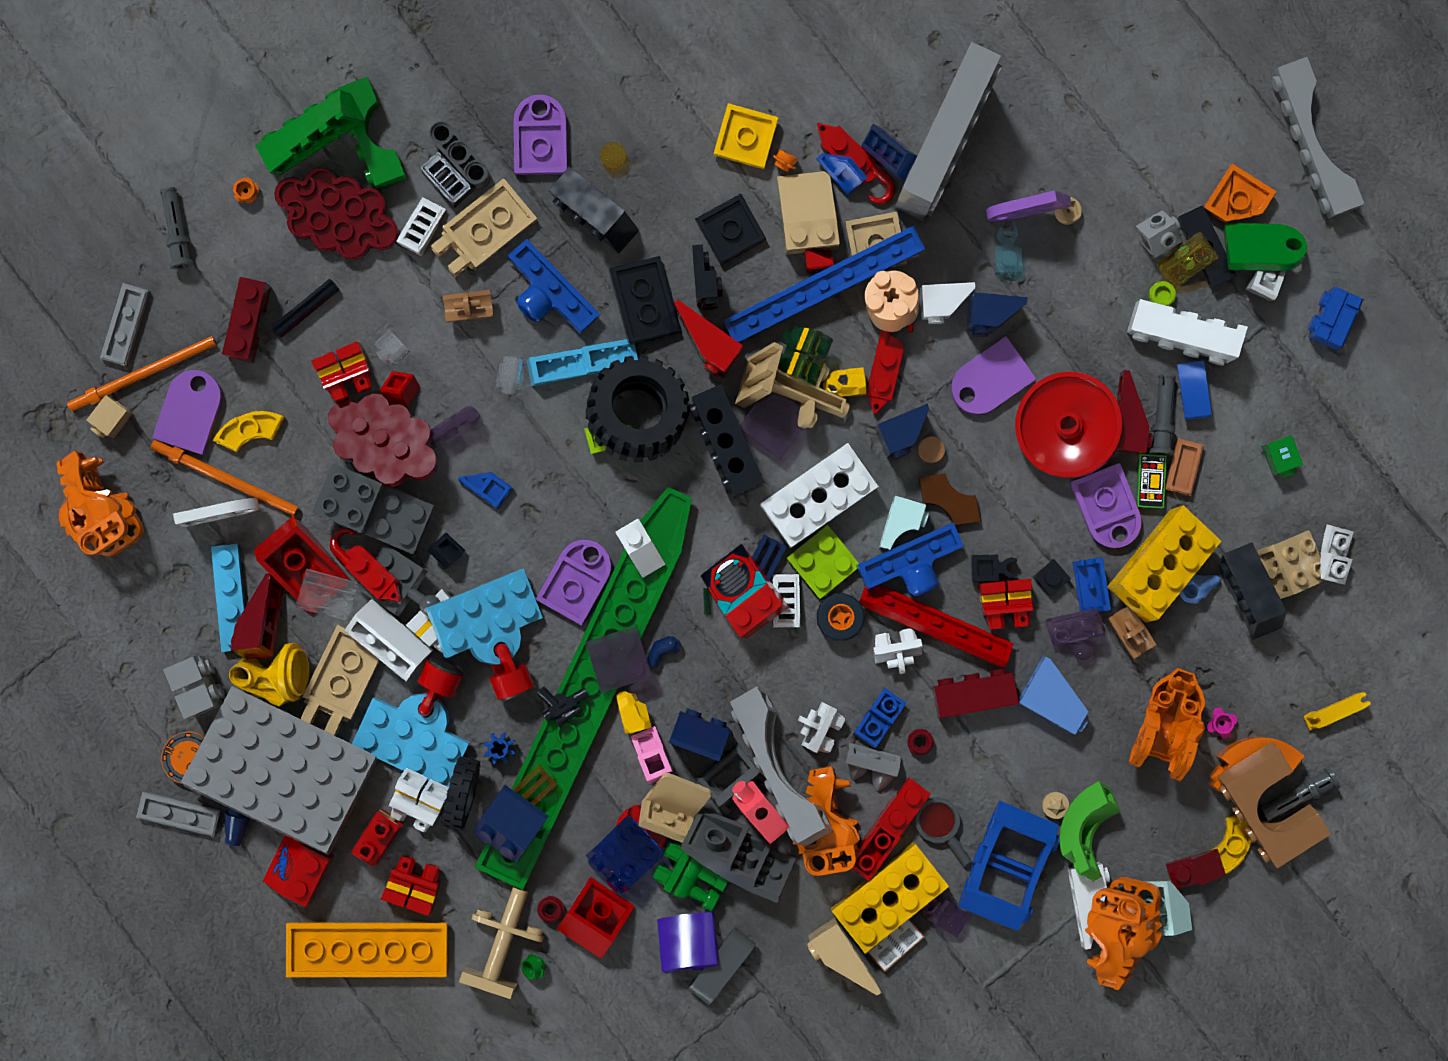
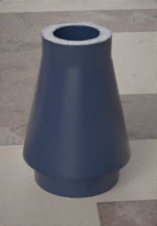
[225,808,250,846]

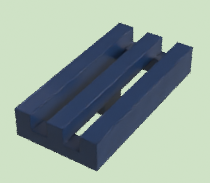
[752,534,787,580]

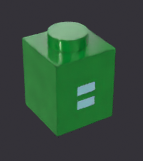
[1261,435,1303,478]

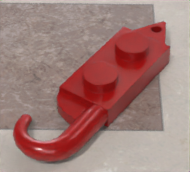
[817,123,895,204]
[865,323,914,415]
[329,527,402,602]

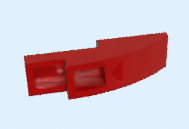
[850,777,931,881]

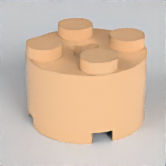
[865,270,919,332]

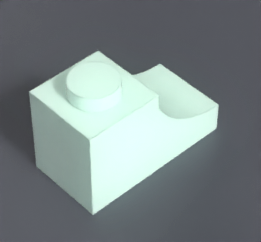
[879,496,929,551]

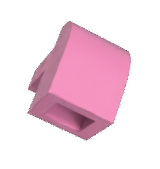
[630,726,674,784]

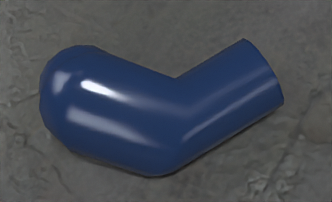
[645,636,681,668]

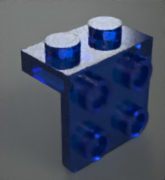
[586,816,664,894]

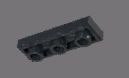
[1178,205,1237,288]

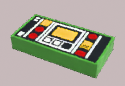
[1136,454,1166,509]

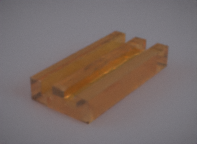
[513,764,558,806]

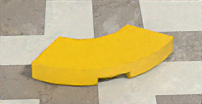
[213,411,285,453]
[1212,815,1252,874]

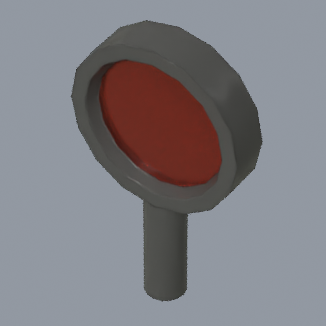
[915,797,972,866]

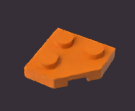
[1204,163,1277,223]

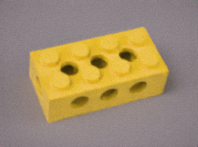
[1107,505,1222,623]
[830,842,949,954]

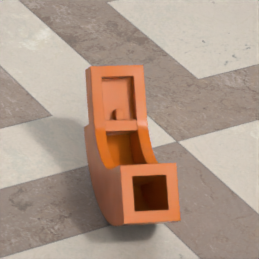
[1208,737,1304,792]

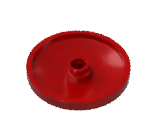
[1015,372,1123,478]

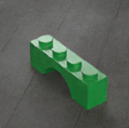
[338,77,408,191]

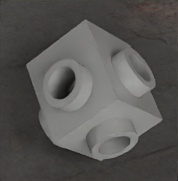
[1136,210,1182,258]

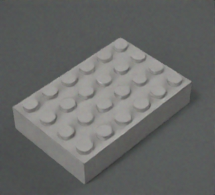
[894,42,1002,222]
[181,686,378,856]

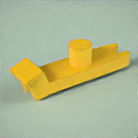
[1303,692,1371,731]

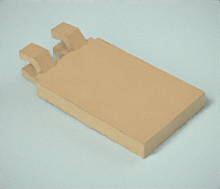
[431,178,537,278]
[301,625,380,736]

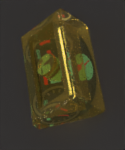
[1158,232,1219,289]

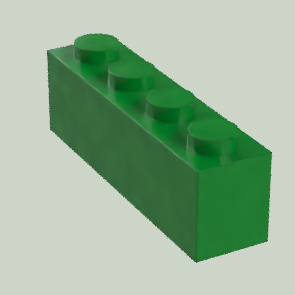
[255,90,365,175]

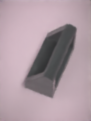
[697,744,767,815]

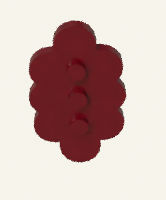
[274,167,399,260]
[328,394,439,487]

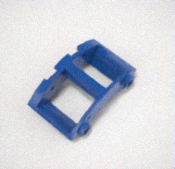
[958,801,1060,931]

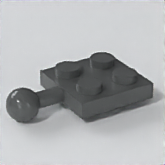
[357,544,440,616]

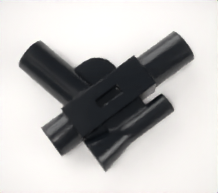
[537,686,590,728]

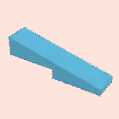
[526,339,638,386]

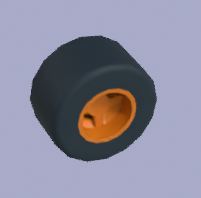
[816,593,865,641]

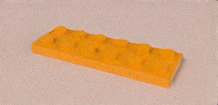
[286,922,448,977]

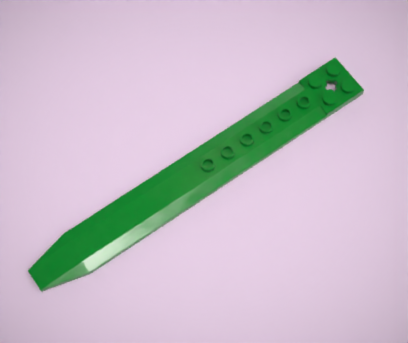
[474,487,692,890]

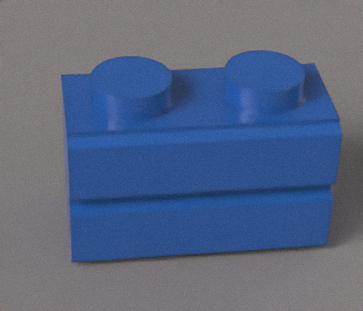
[1308,287,1364,350]

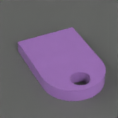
[513,95,567,175]
[986,191,1072,222]
[951,336,1036,415]
[152,370,222,455]
[1070,463,1141,548]
[536,540,611,625]

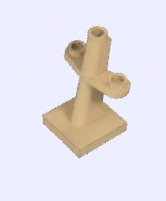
[735,342,849,428]
[459,887,544,999]

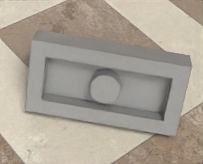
[846,743,901,791]

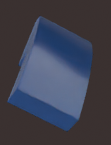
[1177,361,1212,420]
[853,688,906,749]

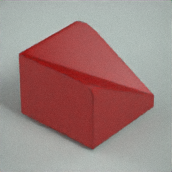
[804,249,834,273]
[380,371,420,407]

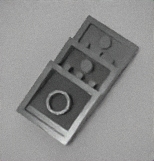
[681,809,796,903]

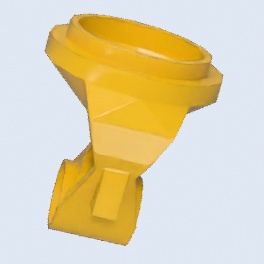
[229,643,309,706]

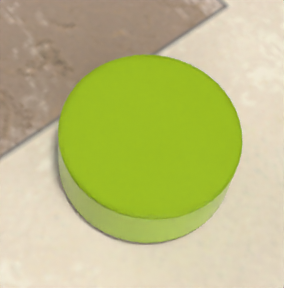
[1148,281,1176,306]

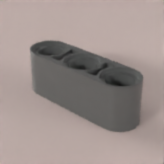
[429,121,490,189]
[688,927,756,1005]

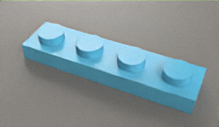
[211,544,246,652]

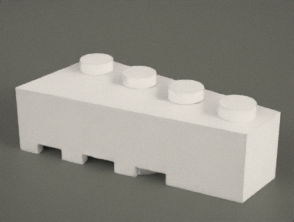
[1127,299,1248,366]

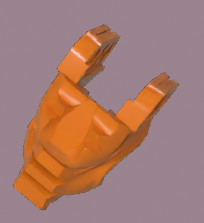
[56,450,144,556]
[1129,668,1205,782]
[793,766,860,876]
[1085,877,1162,990]

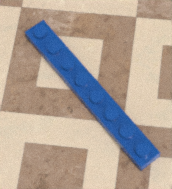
[723,225,925,343]

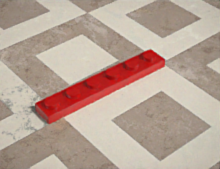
[859,584,1014,668]

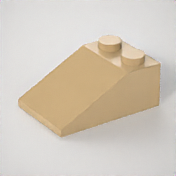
[777,171,839,255]
[807,918,882,995]

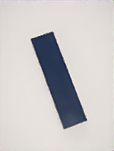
[861,124,917,180]

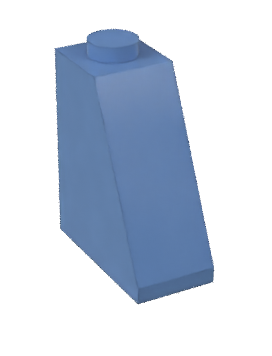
[1018,656,1089,735]

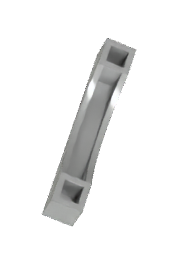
[1271,57,1364,219]
[730,687,834,846]

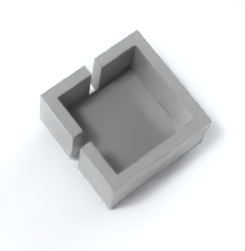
[163,656,225,719]

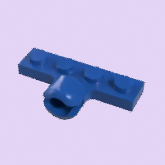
[507,239,600,334]
[856,523,964,596]

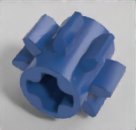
[483,732,516,764]

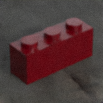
[932,668,1019,718]

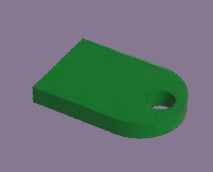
[1223,223,1307,271]

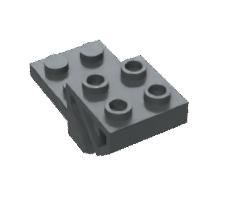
[312,463,435,555]

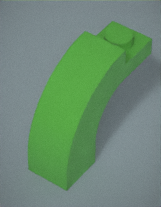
[1060,781,1120,882]

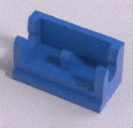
[1072,557,1111,614]

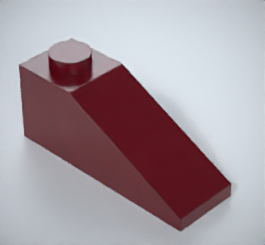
[1116,370,1153,454]
[231,573,284,659]

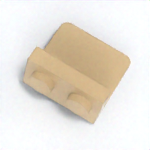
[638,773,711,843]

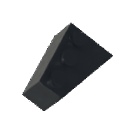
[549,167,639,254]
[1219,542,1287,640]

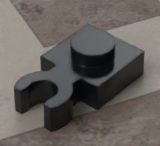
[971,555,1018,582]

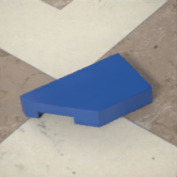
[816,153,868,196]
[458,472,513,509]

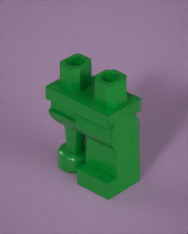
[652,841,728,912]

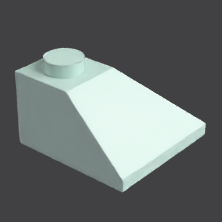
[1123,881,1192,936]

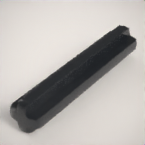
[271,279,339,338]

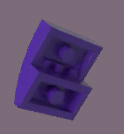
[657,912,719,974]

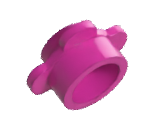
[1206,708,1238,739]

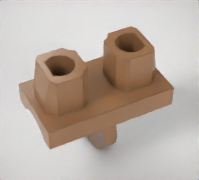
[443,290,494,323]
[1107,606,1156,659]

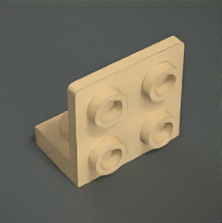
[1256,530,1326,599]

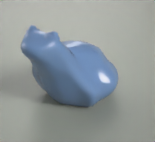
[1180,575,1221,604]

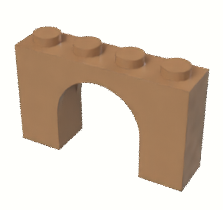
[1217,742,1331,869]

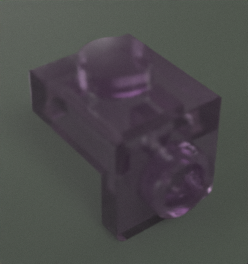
[922,895,971,937]

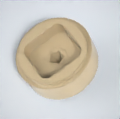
[1054,197,1082,225]
[1042,792,1069,819]

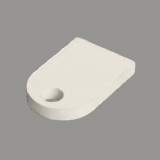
[173,498,260,527]

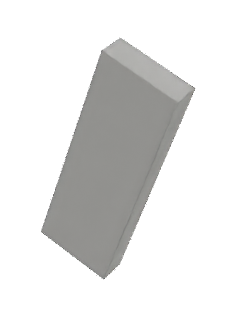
[100,283,150,367]
[136,791,222,837]

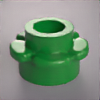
[521,954,546,980]

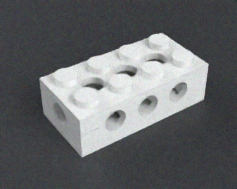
[760,443,879,548]

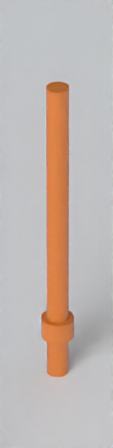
[67,336,216,412]
[150,440,299,516]

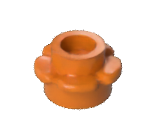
[773,149,798,172]
[233,177,259,203]

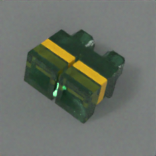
[778,326,833,386]

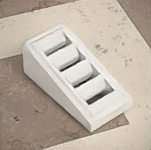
[396,197,446,256]
[773,574,800,628]

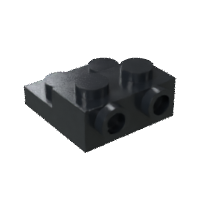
[692,244,722,309]

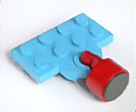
[426,568,543,701]
[352,658,470,787]

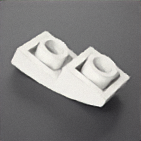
[1320,524,1354,585]

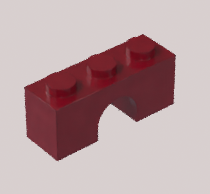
[222,277,271,363]

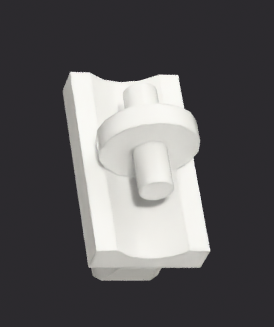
[874,628,922,674]
[798,702,845,753]

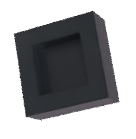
[427,532,465,569]
[1033,559,1071,596]

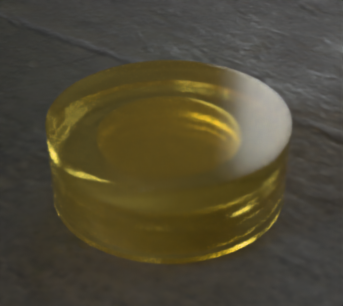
[600,142,626,170]

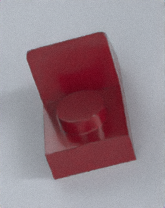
[1166,848,1226,889]

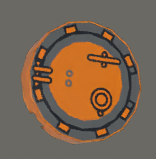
[161,731,205,784]

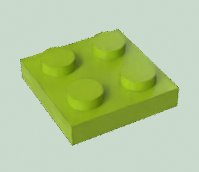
[786,525,859,599]

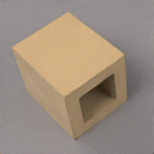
[86,395,133,438]

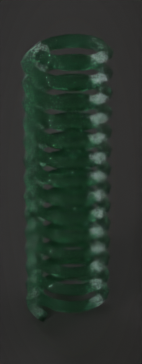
[703,588,711,615]

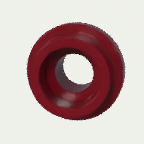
[907,729,934,755]
[537,896,564,923]

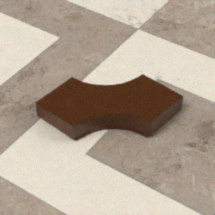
[919,473,980,525]

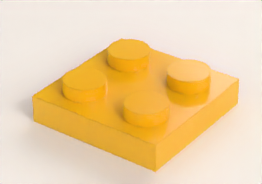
[714,103,778,169]

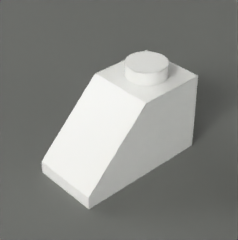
[920,282,975,324]

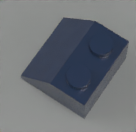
[966,292,1028,337]
[875,404,930,460]
[669,708,730,761]
[473,785,549,863]

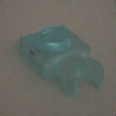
[994,227,1023,274]

